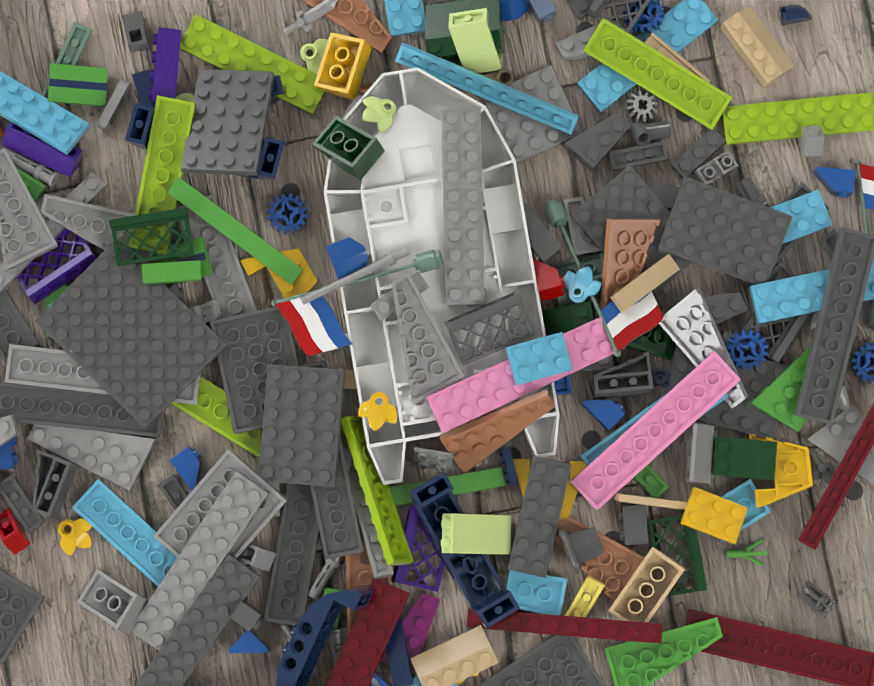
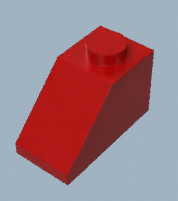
[533,259,566,301]
[0,508,30,555]

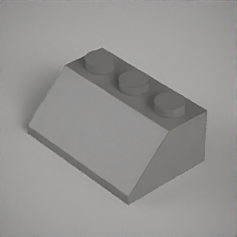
[685,423,717,484]

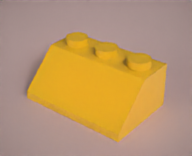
[314,33,372,100]

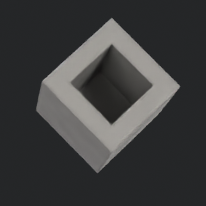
[800,125,824,156]

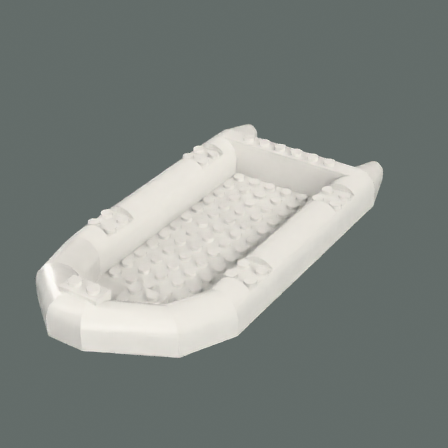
[323,68,560,485]

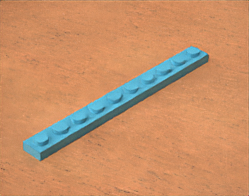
[395,42,579,135]

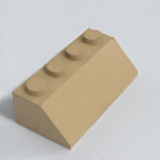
[720,6,795,88]
[608,547,686,623]
[410,625,499,686]

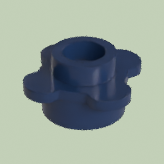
[652,368,671,388]

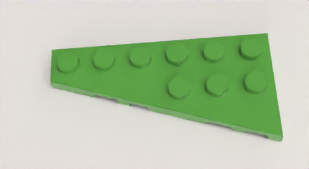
[749,347,811,432]
[604,617,723,686]

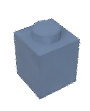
[528,0,556,23]

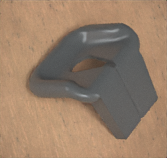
[558,527,604,574]

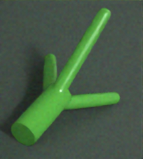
[727,538,768,566]

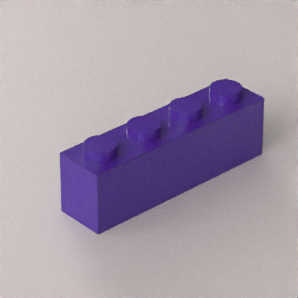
[148,27,181,106]
[2,122,83,177]

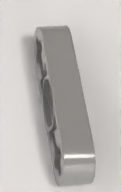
[97,79,132,132]

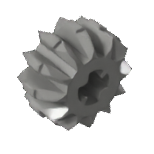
[626,90,658,123]

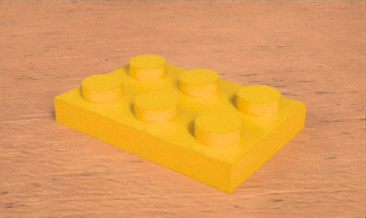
[680,487,748,544]

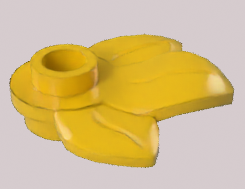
[358,392,397,431]
[58,519,92,556]

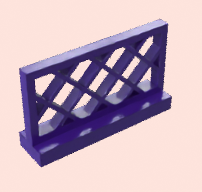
[17,229,97,304]
[392,506,445,592]

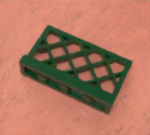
[109,207,194,266]
[648,515,708,596]

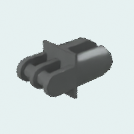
[796,580,837,618]

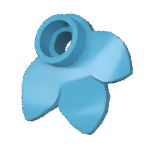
[564,266,601,303]

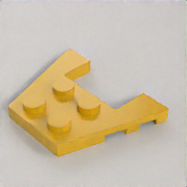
[240,248,318,298]
[748,434,813,508]
[513,459,587,519]

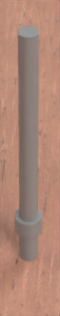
[300,247,410,305]

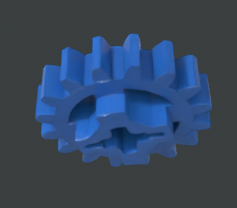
[623,0,664,35]
[267,193,309,235]
[726,328,768,370]
[850,342,874,384]

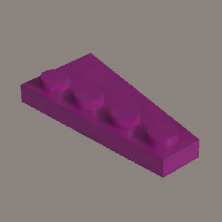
[381,593,440,673]

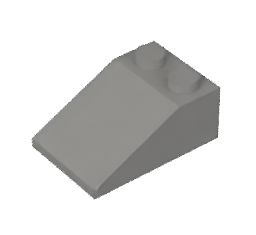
[77,569,149,634]

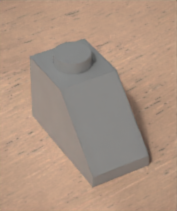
[237,543,276,572]

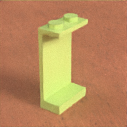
[448,8,503,73]
[441,514,511,555]

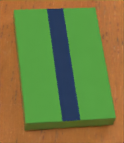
[48,63,108,107]
[153,237,213,288]

